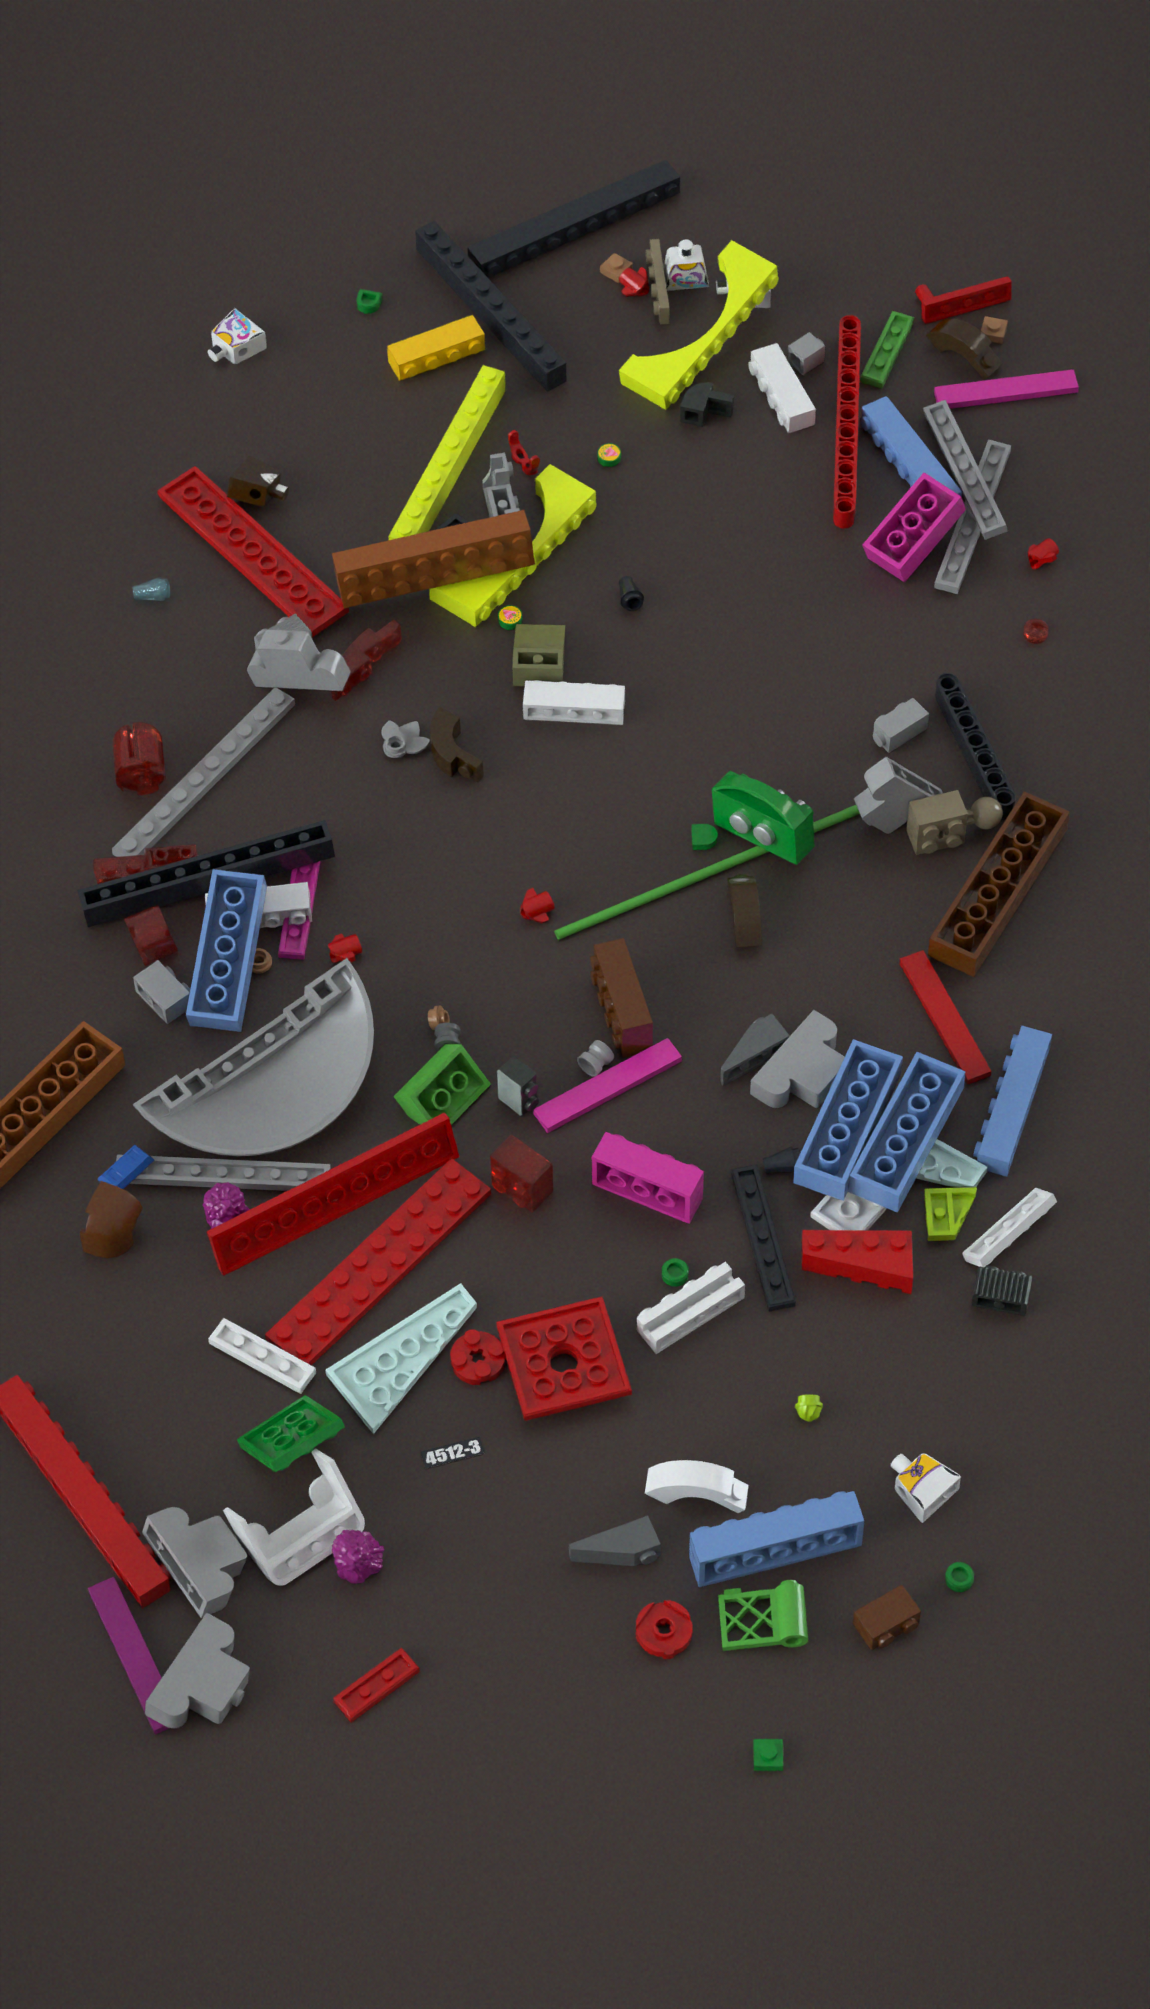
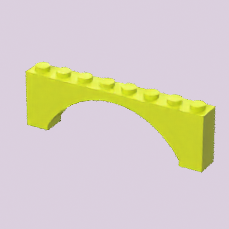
[619,240,779,410]
[429,464,597,627]

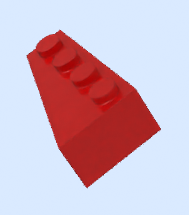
[801,1230,913,1294]

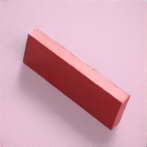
[333,1647,420,1723]

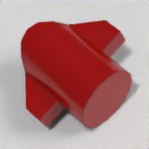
[619,267,649,297]
[1027,538,1059,569]
[520,888,555,924]
[328,933,362,963]

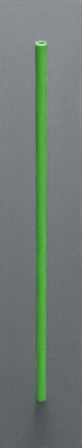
[555,805,860,940]

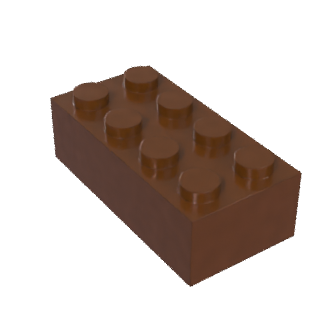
[590,938,653,1058]

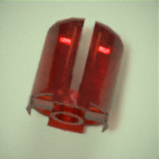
[112,722,166,795]

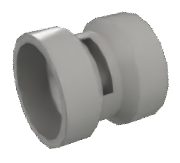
[577,1040,614,1077]

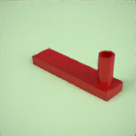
[915,276,1012,324]

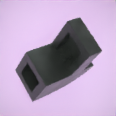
[680,383,734,427]

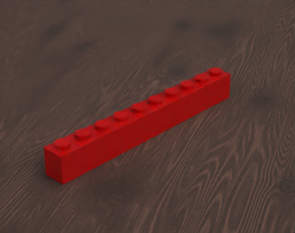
[0,1374,171,1609]

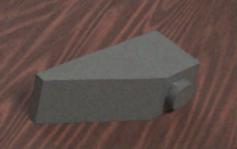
[720,1014,790,1086]
[569,1516,661,1566]

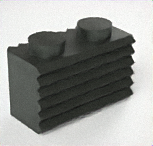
[497,1056,539,1116]
[971,1266,1032,1316]

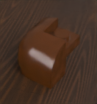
[80,1181,143,1258]

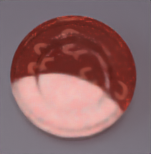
[1023,619,1049,644]

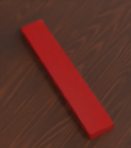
[899,950,992,1085]

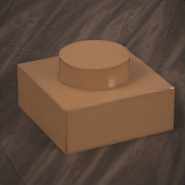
[600,253,633,283]
[981,316,1008,344]

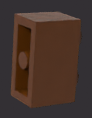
[853,1584,921,1651]

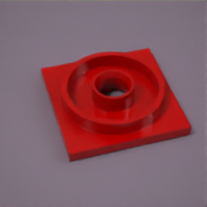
[496,1296,632,1421]

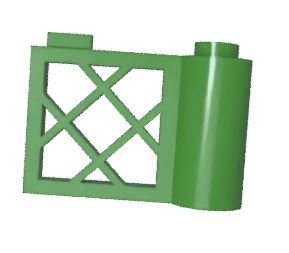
[718,1580,808,1651]

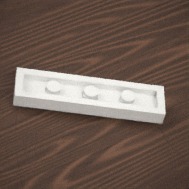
[962,1188,1057,1268]
[208,1318,316,1394]

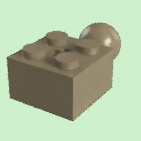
[907,790,1003,855]

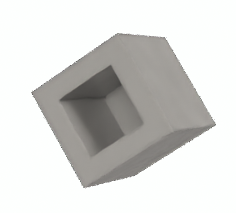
[787,332,825,375]

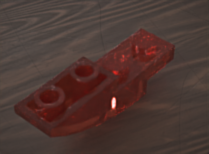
[331,620,402,701]
[93,844,198,884]

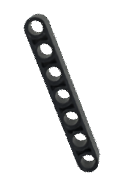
[935,673,1016,820]

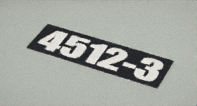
[421,1437,484,1469]

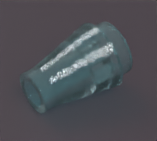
[133,577,170,601]

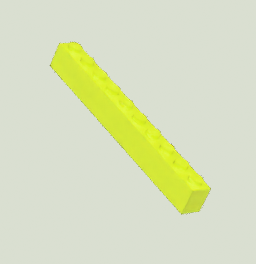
[388,365,506,540]

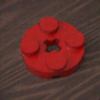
[450,1329,505,1385]
[636,1600,692,1659]

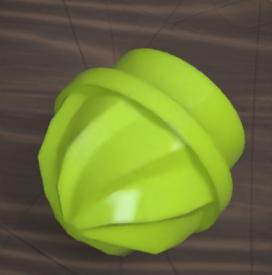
[795,1395,823,1422]

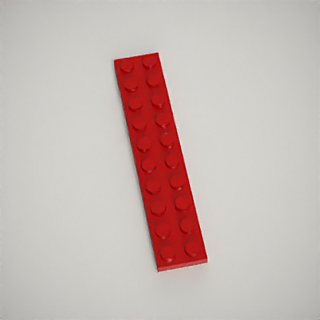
[158,466,349,637]
[207,1112,459,1276]
[265,1158,491,1366]

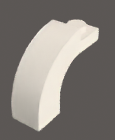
[645,1460,748,1513]

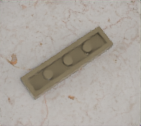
[646,239,669,324]

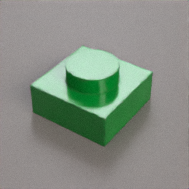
[753,1739,783,1771]

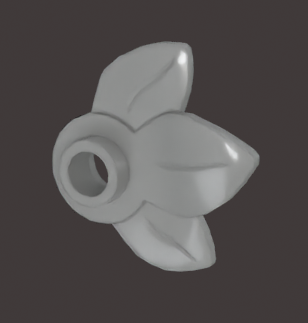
[381,720,430,758]

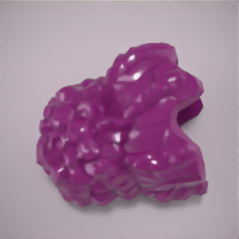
[203,1182,250,1229]
[331,1530,384,1584]

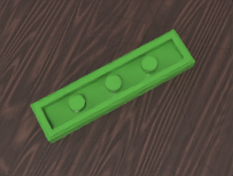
[860,311,915,389]

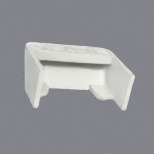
[223,1449,365,1585]

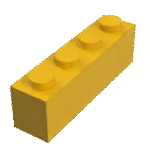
[387,315,485,381]

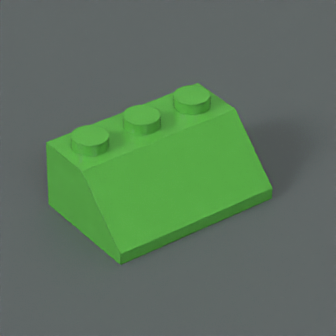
[393,1044,491,1125]

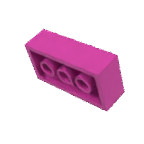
[863,473,966,583]
[592,1132,704,1224]

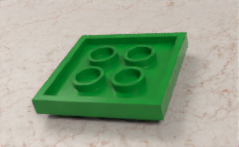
[237,1395,345,1472]

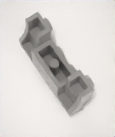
[482,453,520,517]

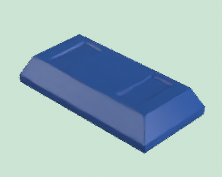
[98,1144,155,1189]

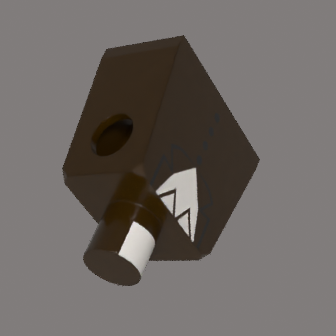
[227,456,289,506]

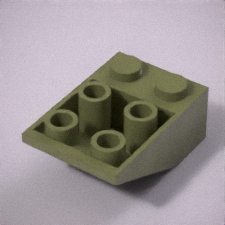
[513,624,565,686]

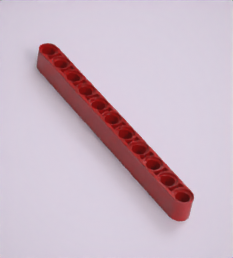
[833,315,861,529]

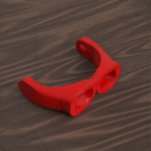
[508,430,540,476]

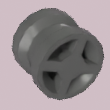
[434,1022,461,1052]

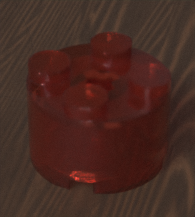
[124,905,178,966]

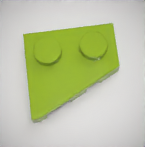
[924,1187,977,1241]

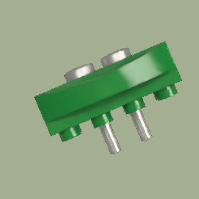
[712,771,815,865]

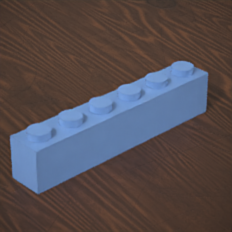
[860,396,962,497]
[973,1026,1052,1177]

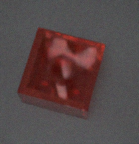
[490,1135,553,1213]

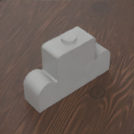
[247,630,351,691]
[854,757,943,834]
[750,1010,845,1108]
[142,1507,247,1618]
[145,1613,249,1728]

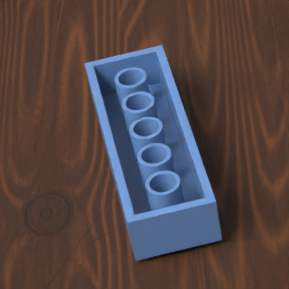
[186,869,267,1032]
[793,1039,903,1201]
[848,1052,965,1213]
[689,1491,864,1587]

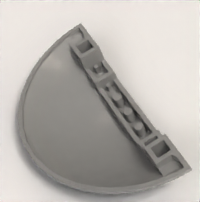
[133,958,374,1156]

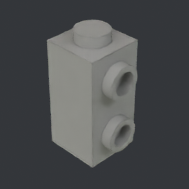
[873,698,929,753]

